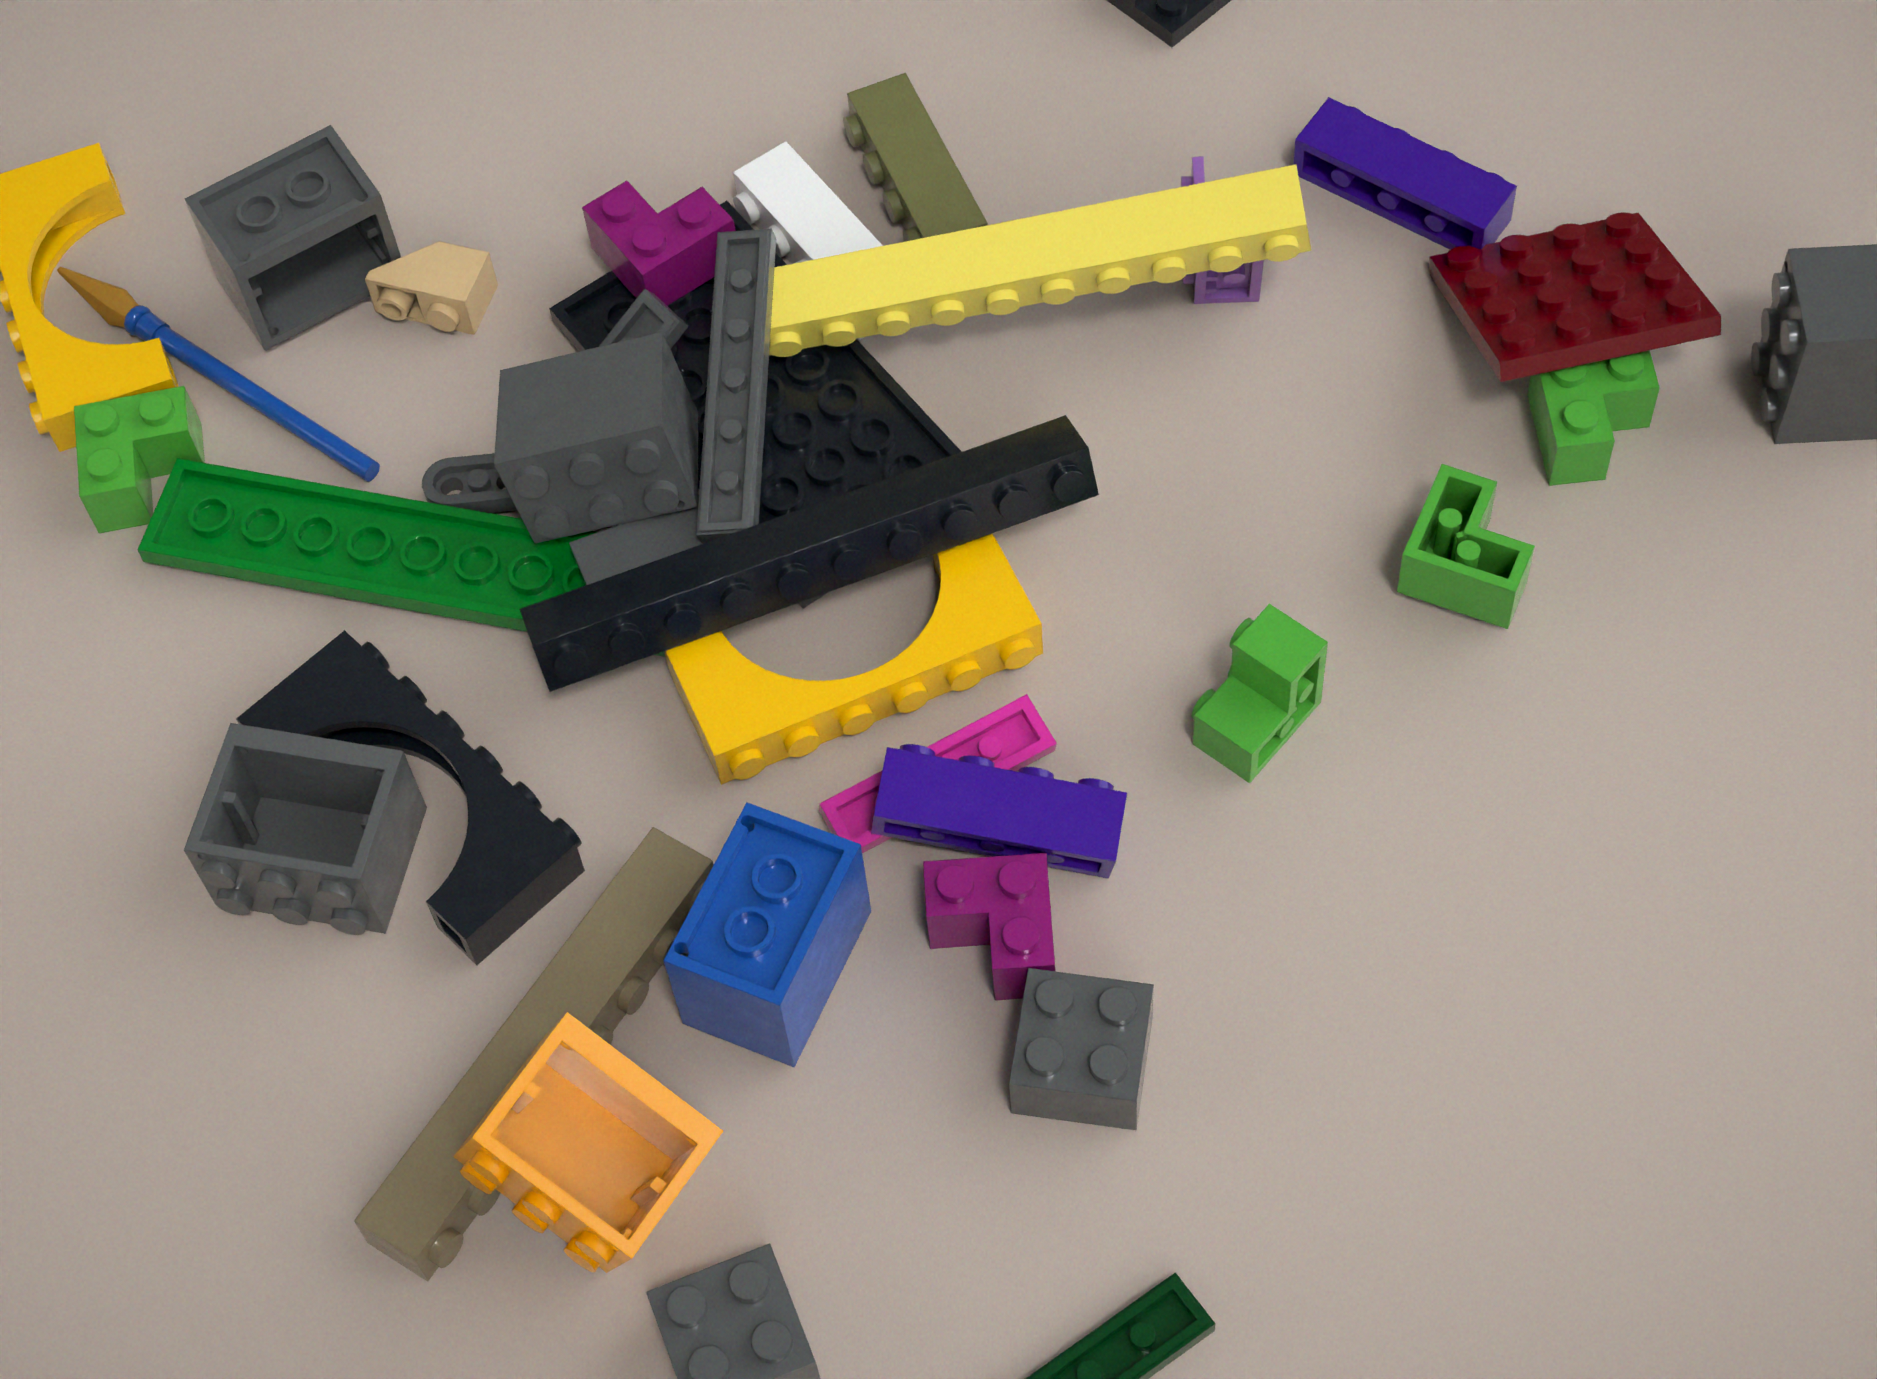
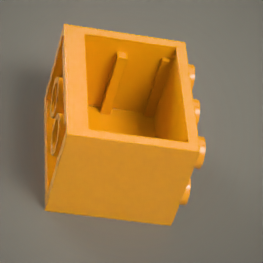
[453,1012,723,1273]

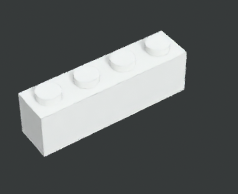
[733,141,883,340]

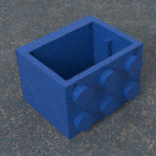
[664,802,871,1068]

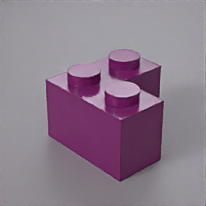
[582,180,735,306]
[923,853,1055,1001]

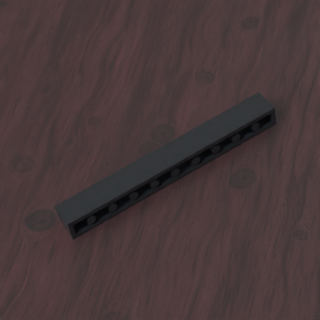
[520,415,1099,692]

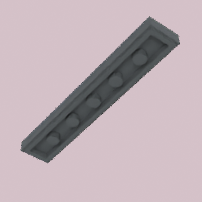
[696,228,776,544]

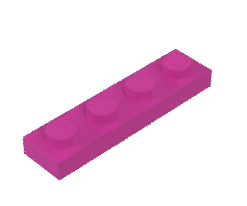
[819,694,1057,853]

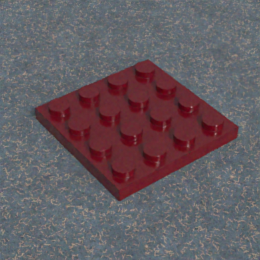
[1429,212,1721,382]

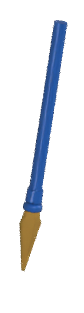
[57,267,380,482]

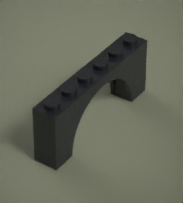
[236,630,585,965]

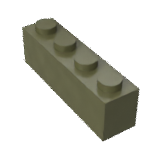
[843,72,988,242]

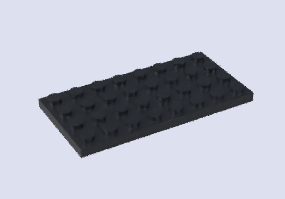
[549,200,962,609]

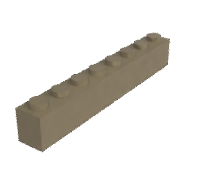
[354,827,714,1282]

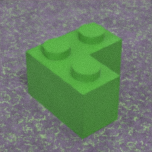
[1527,350,1660,486]
[74,386,205,534]
[1397,464,1535,629]
[1191,604,1328,783]

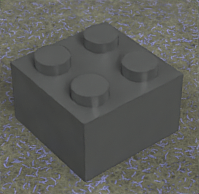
[1009,968,1154,1131]
[646,1243,820,1379]

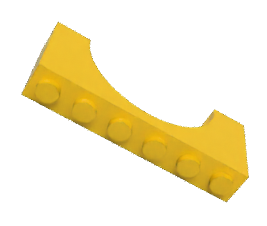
[0,143,179,452]
[664,533,1043,785]

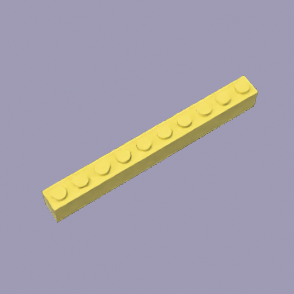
[769,164,1312,357]

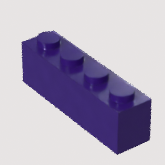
[1293,97,1517,250]
[871,744,1127,879]

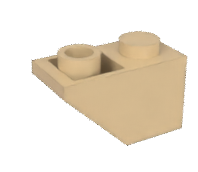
[365,241,498,335]

